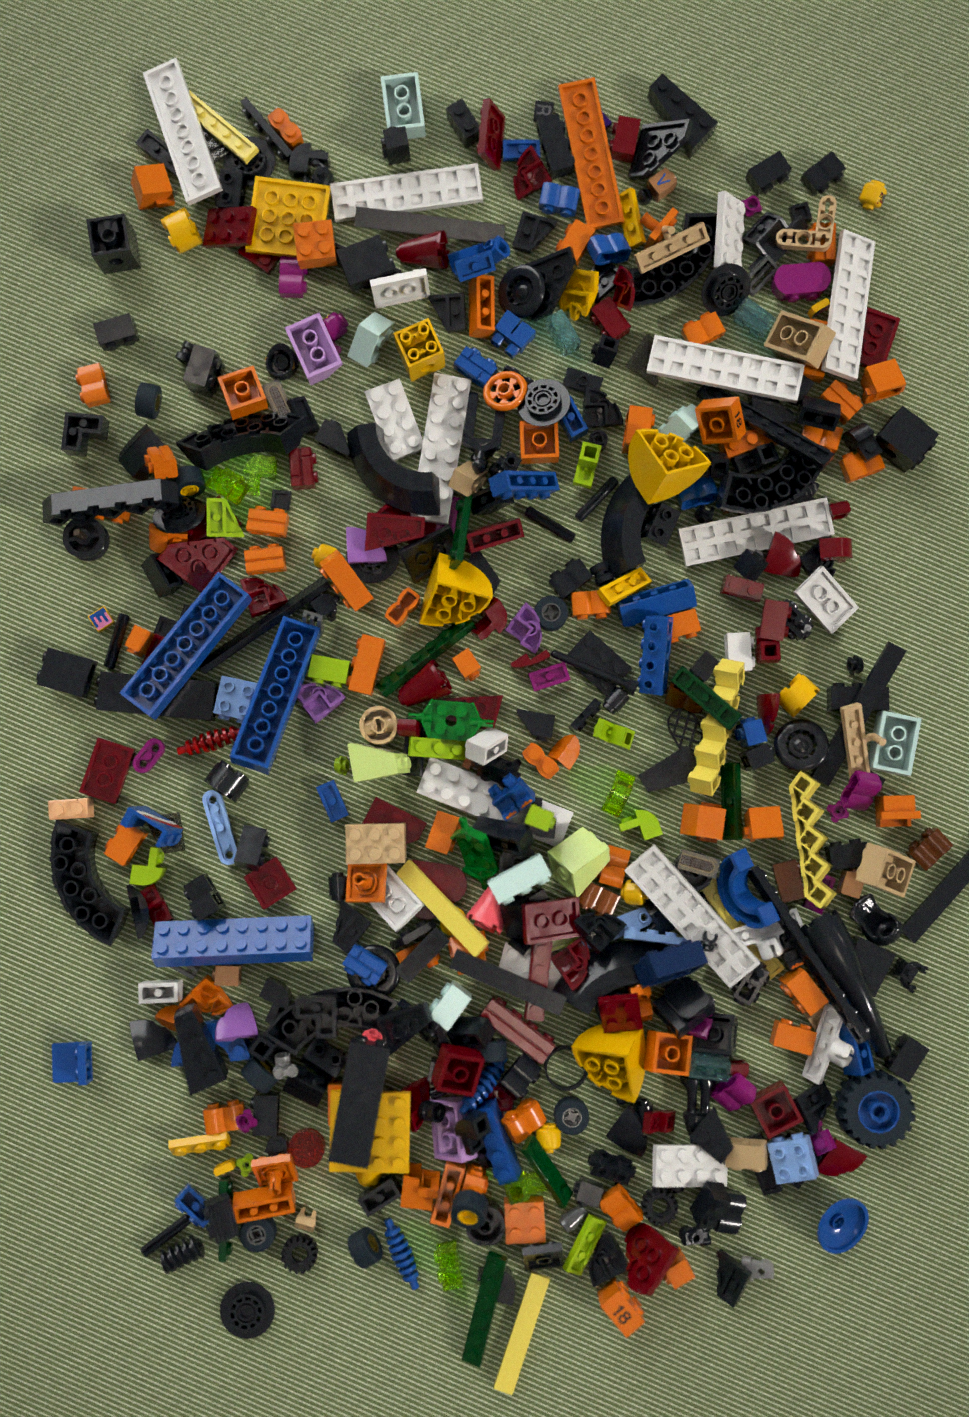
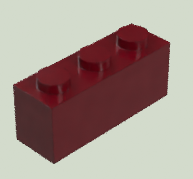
[465,517,525,553]

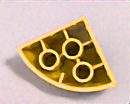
[628,429,711,504]
[419,553,493,626]
[571,1024,646,1103]

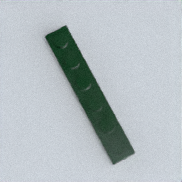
[376,620,476,698]
[461,1251,508,1368]

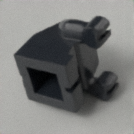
[302,158,334,186]
[307,593,340,623]
[889,957,929,993]

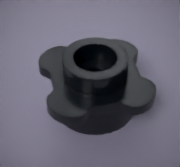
[847,655,864,675]

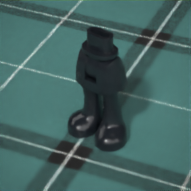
[680,1074,717,1145]

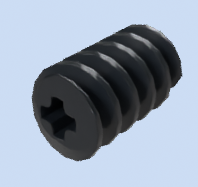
[160,1235,205,1275]

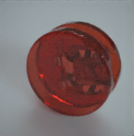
[288,1128,326,1168]

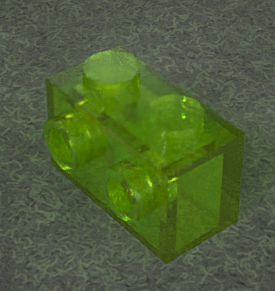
[205,466,251,506]
[433,1240,463,1291]

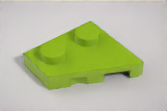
[206,498,244,537]

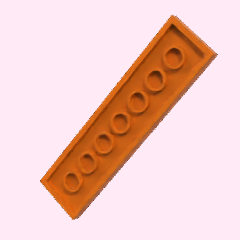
[558,77,624,230]

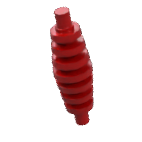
[176,726,240,756]

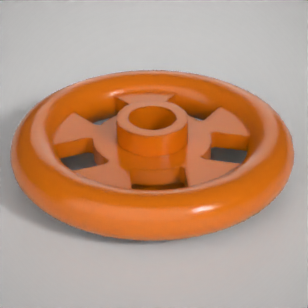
[483,371,528,411]

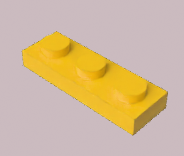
[619,187,646,250]
[597,567,652,607]
[168,1131,232,1156]

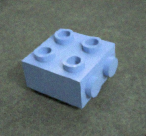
[213,675,257,724]
[767,1132,819,1185]

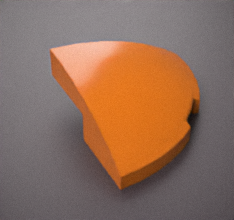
[179,974,234,1016]

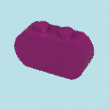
[771,262,831,303]

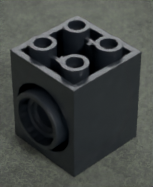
[86,213,141,274]
[874,406,939,473]

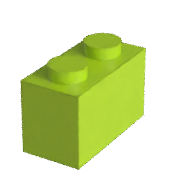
[307,654,351,688]
[524,804,556,832]

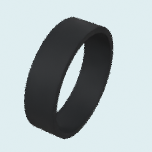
[544,1045,587,1091]

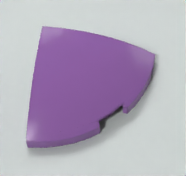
[346,527,387,564]
[505,602,542,654]
[297,683,346,724]
[215,1002,258,1042]

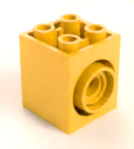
[393,318,445,382]

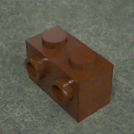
[771,859,806,903]

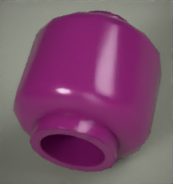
[322,312,349,341]

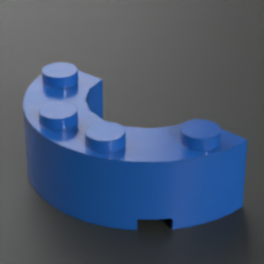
[717,848,780,929]
[171,1020,253,1067]

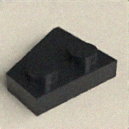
[512,211,557,254]

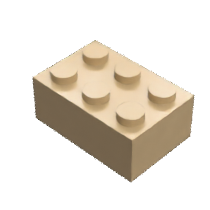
[763,310,836,369]
[345,823,407,864]
[855,842,916,898]

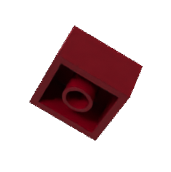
[431,1043,485,1097]
[749,1080,804,1139]

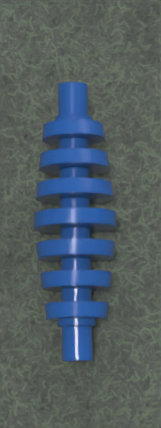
[458,1058,508,1116]
[384,1217,419,1290]

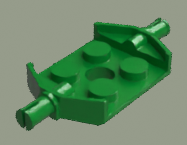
[408,699,494,741]
[450,817,499,890]

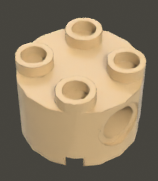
[359,706,398,745]

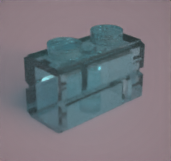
[732,296,777,339]
[545,309,581,357]
[688,1051,731,1082]

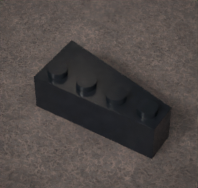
[647,73,718,159]
[174,1002,229,1096]

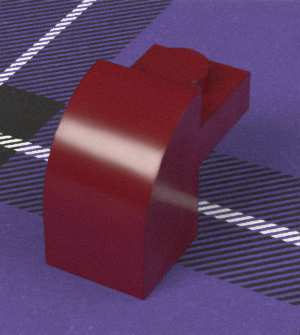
[819,537,853,563]
[471,596,507,641]
[754,627,781,664]

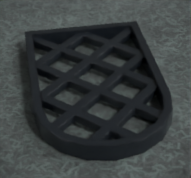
[667,708,703,755]

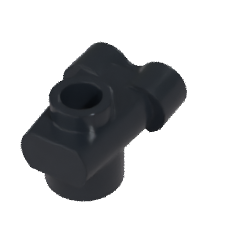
[679,1225,711,1247]

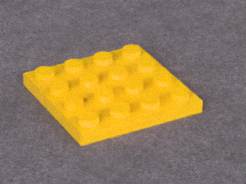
[245,176,331,257]
[329,1090,411,1174]

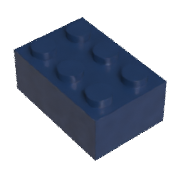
[634,939,709,989]

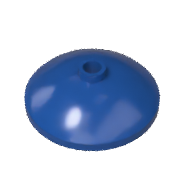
[817,1198,869,1254]

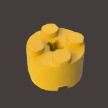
[161,207,203,254]
[779,673,820,718]

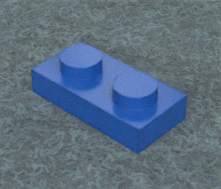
[503,139,540,161]
[316,780,349,823]

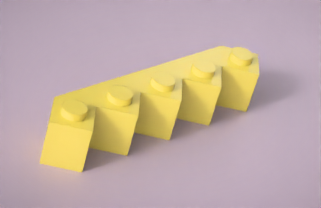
[688,658,745,796]
[789,771,837,909]

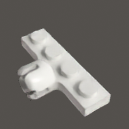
[732,908,803,960]
[802,1004,854,1085]

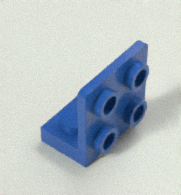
[52,1041,93,1086]

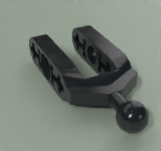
[463,392,505,473]

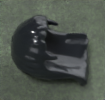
[848,893,903,946]

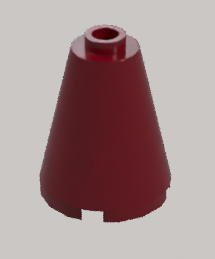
[396,230,449,270]
[397,660,453,707]

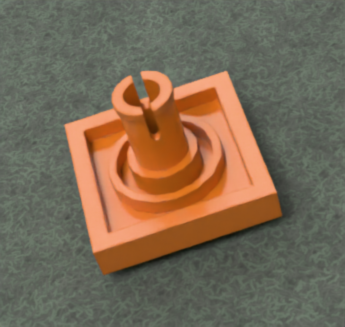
[640,207,678,250]
[345,863,387,903]
[251,1153,298,1196]

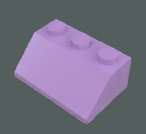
[285,313,343,386]
[430,1096,478,1163]

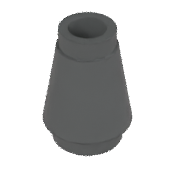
[558,1205,588,1233]

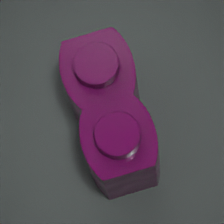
[279,256,308,298]
[840,770,882,811]
[711,1073,757,1112]

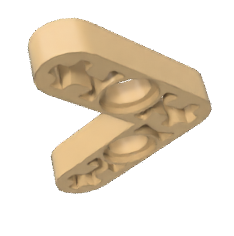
[776,195,837,252]

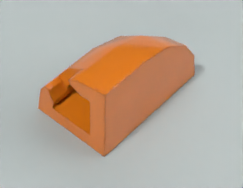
[547,734,580,770]
[155,1005,182,1032]

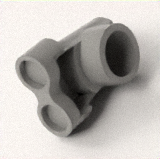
[273,1052,298,1079]
[742,1256,774,1281]

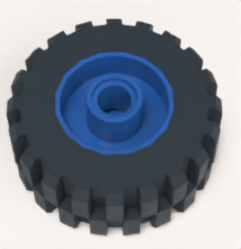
[834,1069,916,1150]

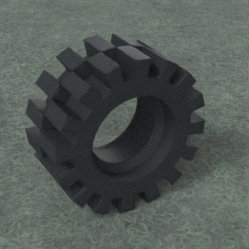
[641,1186,678,1226]
[281,1233,318,1274]

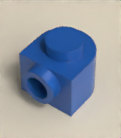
[484,235,510,263]

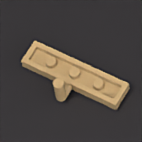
[633,222,710,274]
[840,702,886,778]

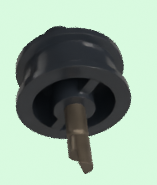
[63,518,110,561]

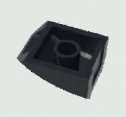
[119,424,164,481]
[688,1013,738,1057]

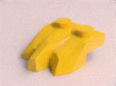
[558,269,599,321]

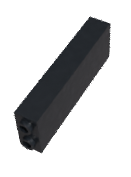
[94,671,219,721]
[328,1035,392,1169]

